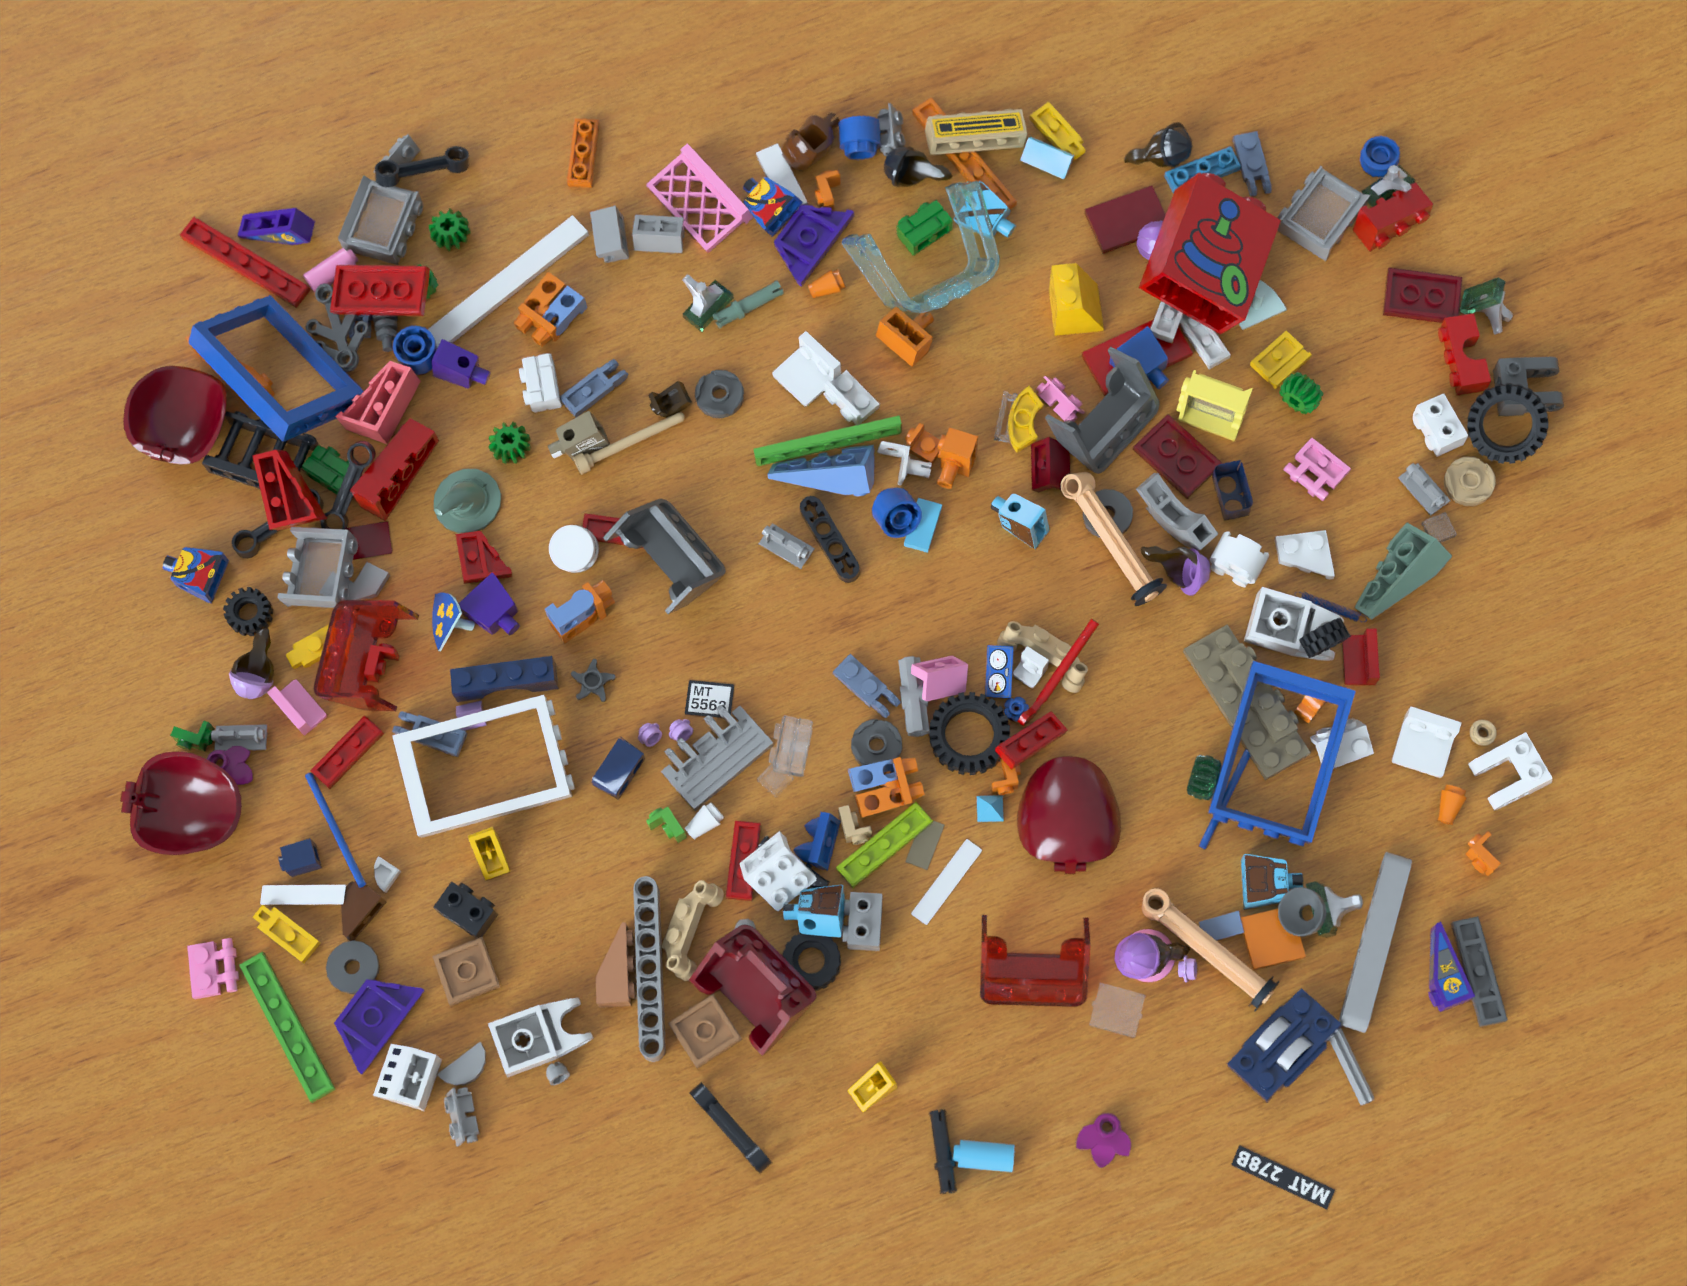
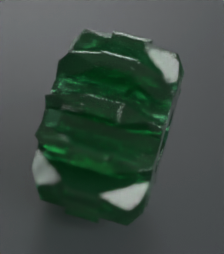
[1187,755,1221,800]

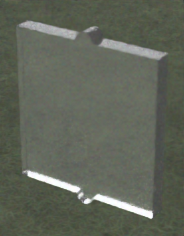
[1089,983,1145,1038]

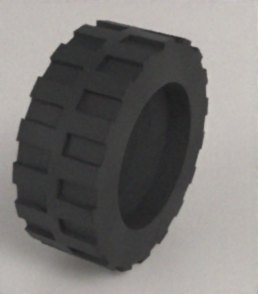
[782,933,841,991]

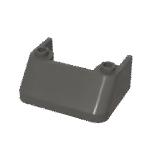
[1045,347,1159,474]
[603,499,726,614]

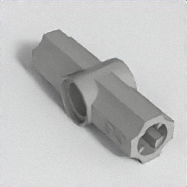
[898,656,929,737]

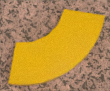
[1008,385,1044,453]

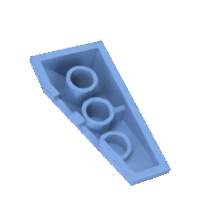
[767,445,874,496]

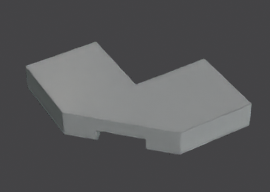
[320,562,390,606]

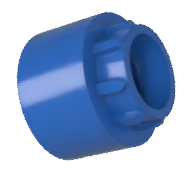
[839,116,881,160]
[393,326,438,375]
[872,488,922,538]

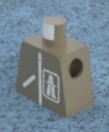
[548,411,610,461]

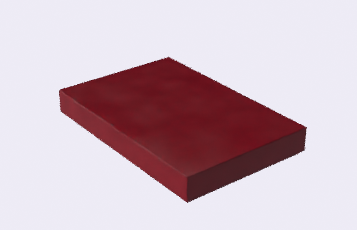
[1084,185,1166,254]
[1383,267,1462,323]
[1133,414,1222,499]

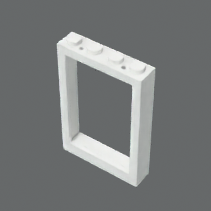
[393,695,575,838]

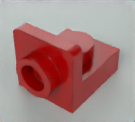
[364,643,400,682]

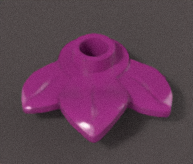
[207,746,253,785]
[1076,1113,1131,1168]

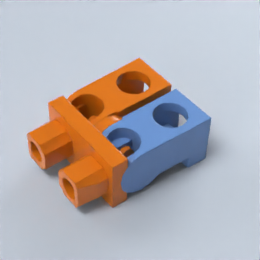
[514,272,588,347]
[545,580,615,644]
[848,757,925,818]

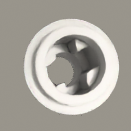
[685,802,724,840]

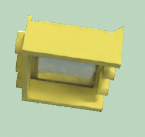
[1176,370,1253,441]

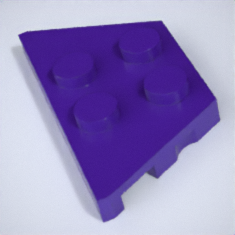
[774,205,854,287]
[334,979,425,1075]

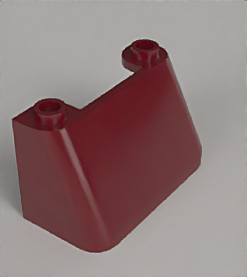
[689,924,816,1056]

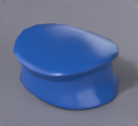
[1360,136,1400,177]

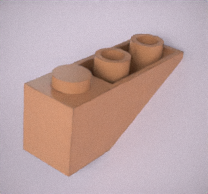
[596,922,636,1008]

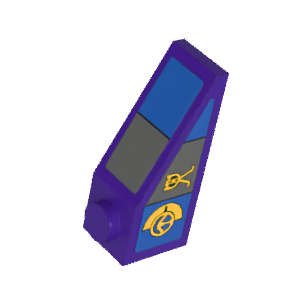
[237,208,315,245]
[1428,922,1475,1012]

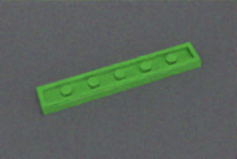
[753,416,902,466]
[239,952,336,1103]

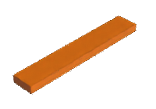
[912,97,1017,209]

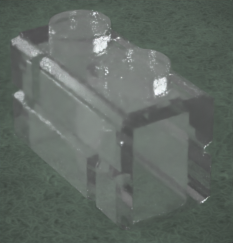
[769,716,813,777]

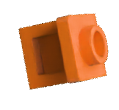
[814,170,841,210]
[991,758,1021,796]
[1465,831,1501,876]

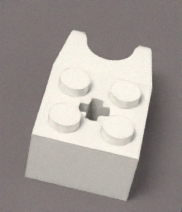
[1244,587,1344,661]
[488,998,593,1078]

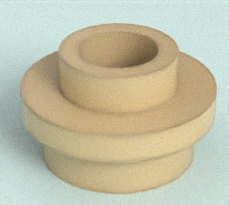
[1470,720,1497,746]

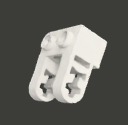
[1468,733,1553,810]

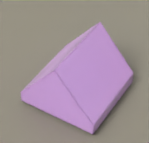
[456,701,487,731]

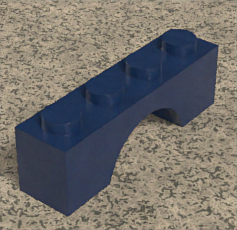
[450,656,559,702]

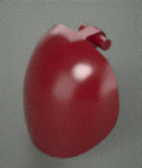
[123,366,226,464]
[120,751,242,855]
[1017,756,1121,874]

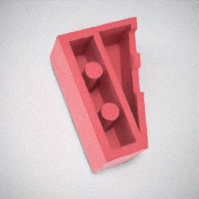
[336,361,421,444]

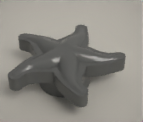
[571,659,616,702]

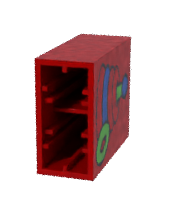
[1139,172,1281,335]

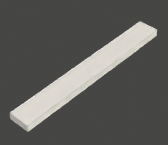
[427,215,589,346]

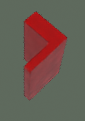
[1342,628,1380,685]

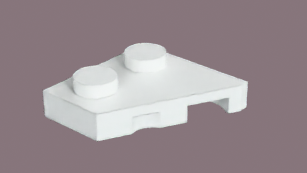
[1275,530,1335,580]

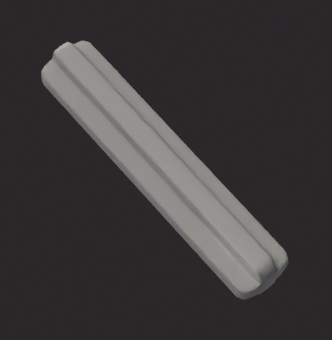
[1330,1028,1374,1105]

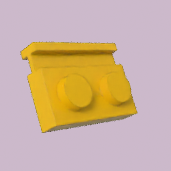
[1250,331,1312,390]

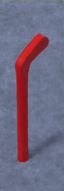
[1018,618,1099,726]

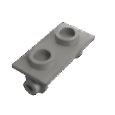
[877,103,905,156]
[374,134,420,175]
[1398,463,1450,516]
[759,523,815,569]
[211,725,267,751]
[444,1087,480,1147]

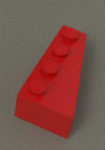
[350,418,439,521]

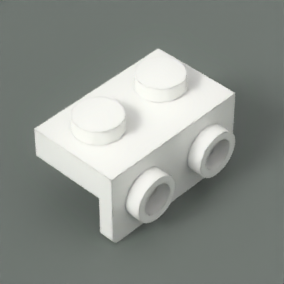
[1310,719,1374,769]

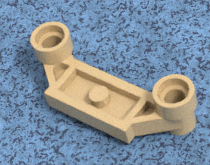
[997,621,1088,693]
[661,880,724,981]

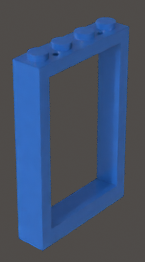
[188,295,364,442]
[1208,661,1356,847]

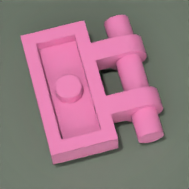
[1284,438,1351,501]
[187,938,239,999]

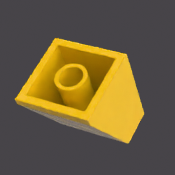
[1049,263,1104,336]

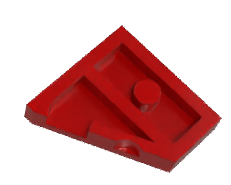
[455,531,512,584]

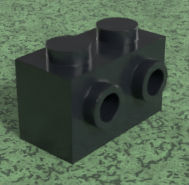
[433,881,498,939]

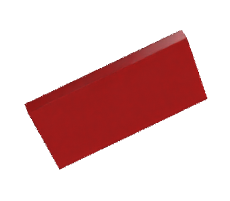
[330,265,430,316]
[1082,319,1193,396]

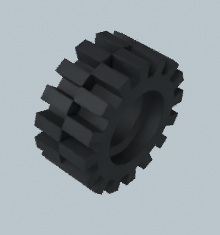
[223,587,273,636]
[1299,617,1351,658]

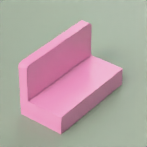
[911,656,968,701]
[267,680,327,736]

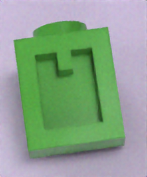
[646,806,687,843]

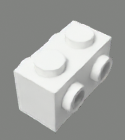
[1413,393,1468,457]

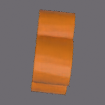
[1294,680,1326,724]

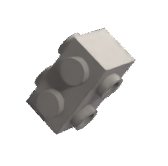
[843,892,883,951]

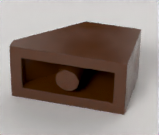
[341,881,387,941]

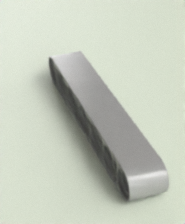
[1339,852,1412,1033]
[633,876,666,1062]

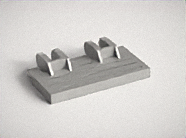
[661,705,774,811]

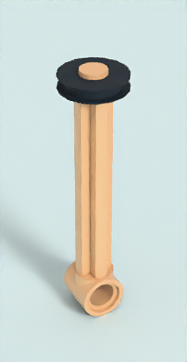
[1061,472,1167,606]
[1142,889,1280,1012]

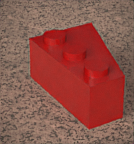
[1353,182,1433,252]
[252,450,327,530]

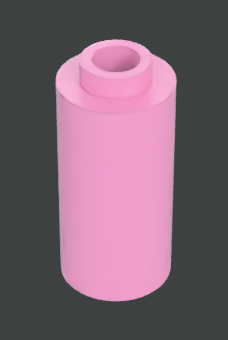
[303,248,358,292]

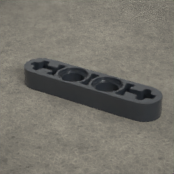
[800,496,860,583]

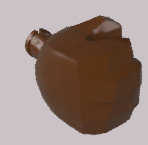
[782,113,840,171]

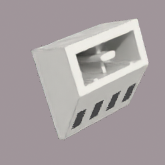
[373,1044,442,1111]

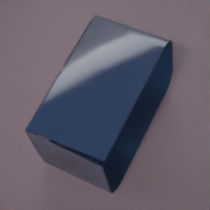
[1212,460,1253,521]
[591,737,645,800]

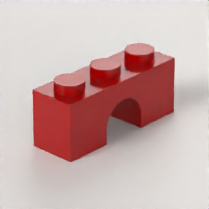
[1438,313,1491,396]

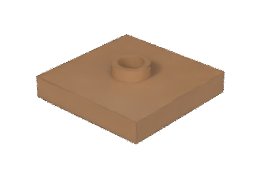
[432,937,501,1006]
[668,994,742,1069]

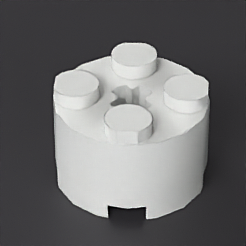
[1210,531,1269,587]

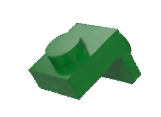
[170,721,215,752]

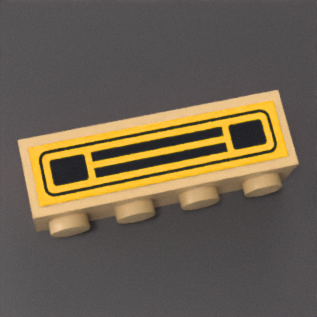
[925,109,1027,155]

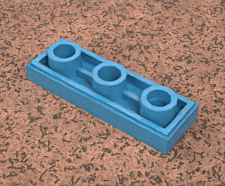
[1164,146,1241,194]

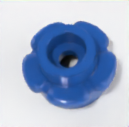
[1004,697,1029,722]

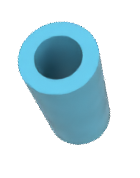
[953,1140,1015,1172]

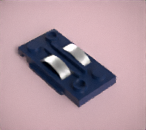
[1227,988,1342,1103]

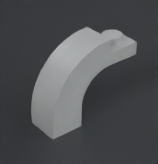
[1136,473,1218,550]

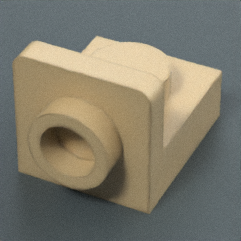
[838,805,872,845]

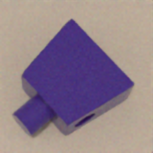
[432,339,491,388]
[458,573,520,635]

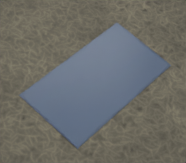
[1199,911,1244,940]

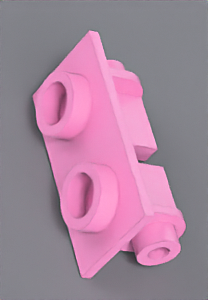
[1036,376,1085,422]

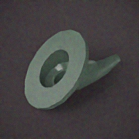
[433,469,501,534]

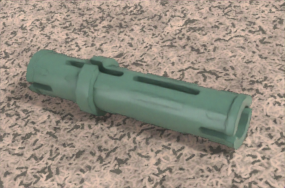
[713,280,784,328]

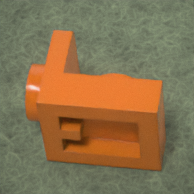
[905,423,940,464]

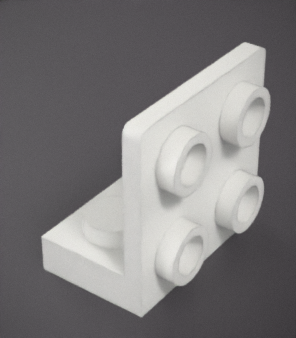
[772,331,841,406]
[1392,707,1462,778]
[739,831,816,911]

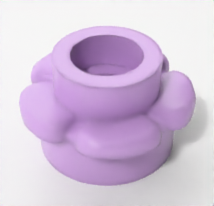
[669,719,693,741]
[638,723,662,747]
[1178,956,1197,982]

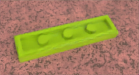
[836,802,933,888]

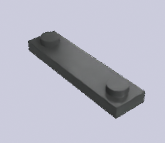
[1451,916,1508,1027]

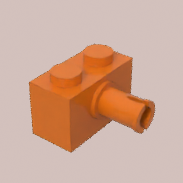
[876,306,934,367]
[937,427,978,489]

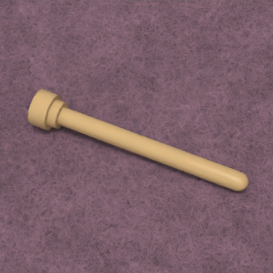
[573,412,685,475]

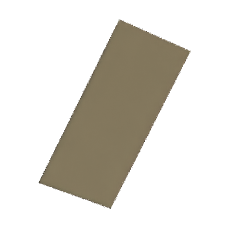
[905,821,944,870]

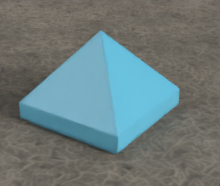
[977,795,1004,822]

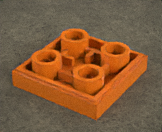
[1240,909,1306,970]

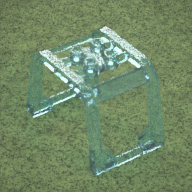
[842,181,1000,313]

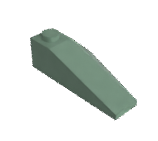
[1355,523,1452,620]

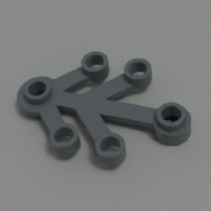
[306,284,372,372]

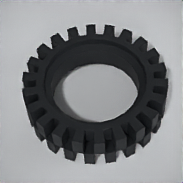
[1467,383,1549,464]
[929,692,1010,775]

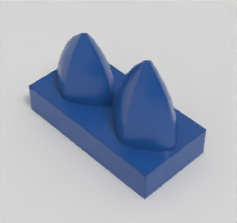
[793,812,841,871]

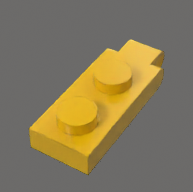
[1030,102,1086,161]
[286,617,356,669]
[253,905,321,963]

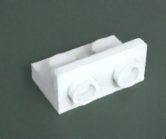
[824,370,879,425]

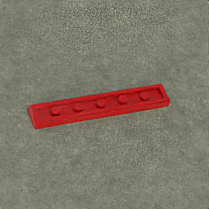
[179,217,311,308]

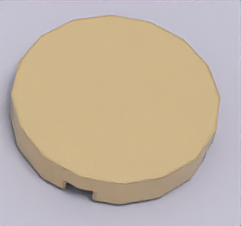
[1444,457,1496,506]

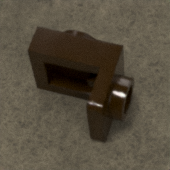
[648,381,693,418]

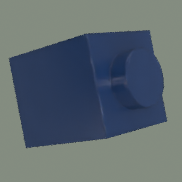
[278,838,322,877]

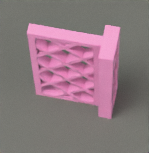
[646,143,753,253]

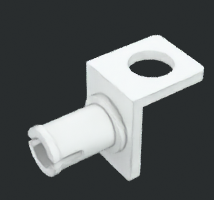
[878,441,932,485]

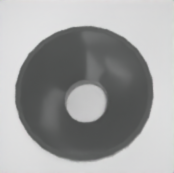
[1278,887,1326,936]

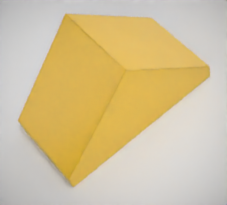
[468,827,510,881]
[847,1061,897,1112]

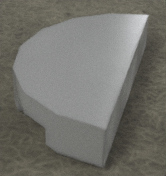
[437,1042,486,1085]

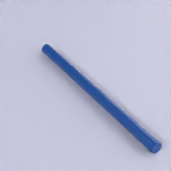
[1199,749,1250,849]
[305,773,366,888]

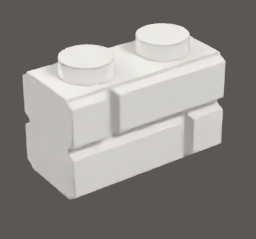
[519,353,561,413]

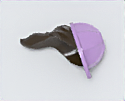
[229,628,274,699]

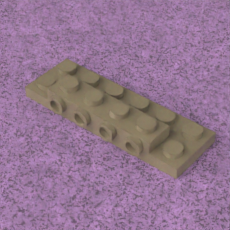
[1183,624,1311,781]

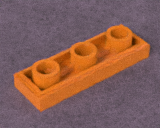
[567,118,599,188]

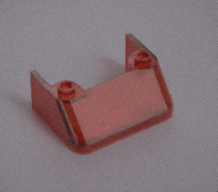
[313,600,419,711]
[980,915,1090,1007]

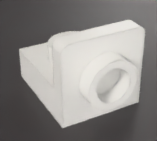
[1013,646,1049,688]

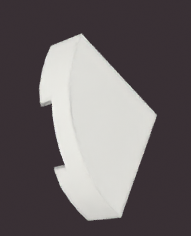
[374,856,401,893]

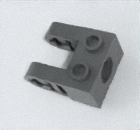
[1493,357,1564,416]

